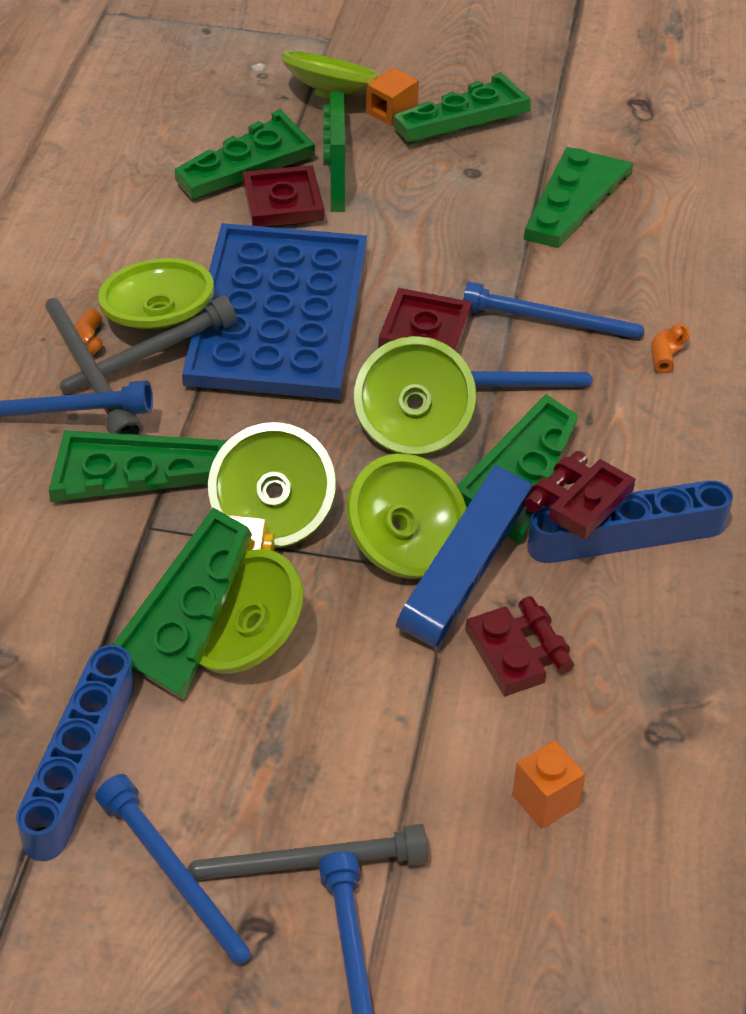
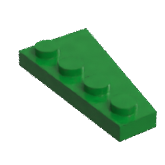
[393,72,531,142]
[323,91,345,212]
[174,109,315,199]
[524,147,633,248]
[457,394,579,544]
[49,430,228,502]
[112,507,252,701]

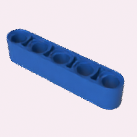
[396,465,535,648]
[527,481,733,563]
[16,645,134,861]

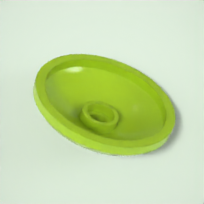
[281,50,381,99]
[98,258,214,330]
[354,336,476,456]
[208,422,336,549]
[346,453,467,579]
[199,549,303,674]

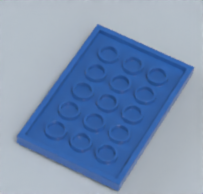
[182,223,367,400]

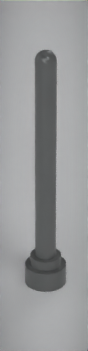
[60,294,238,394]
[45,298,143,435]
[188,824,428,880]

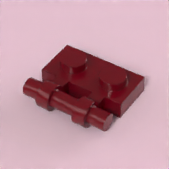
[524,451,636,540]
[465,596,574,697]

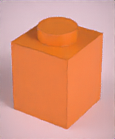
[366,67,419,126]
[512,740,585,829]

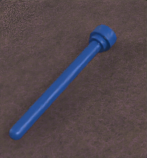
[463,281,645,339]
[471,371,593,388]
[0,380,153,417]
[95,774,250,964]
[318,851,373,1014]

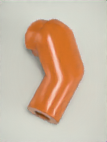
[74,309,103,356]
[651,323,690,373]

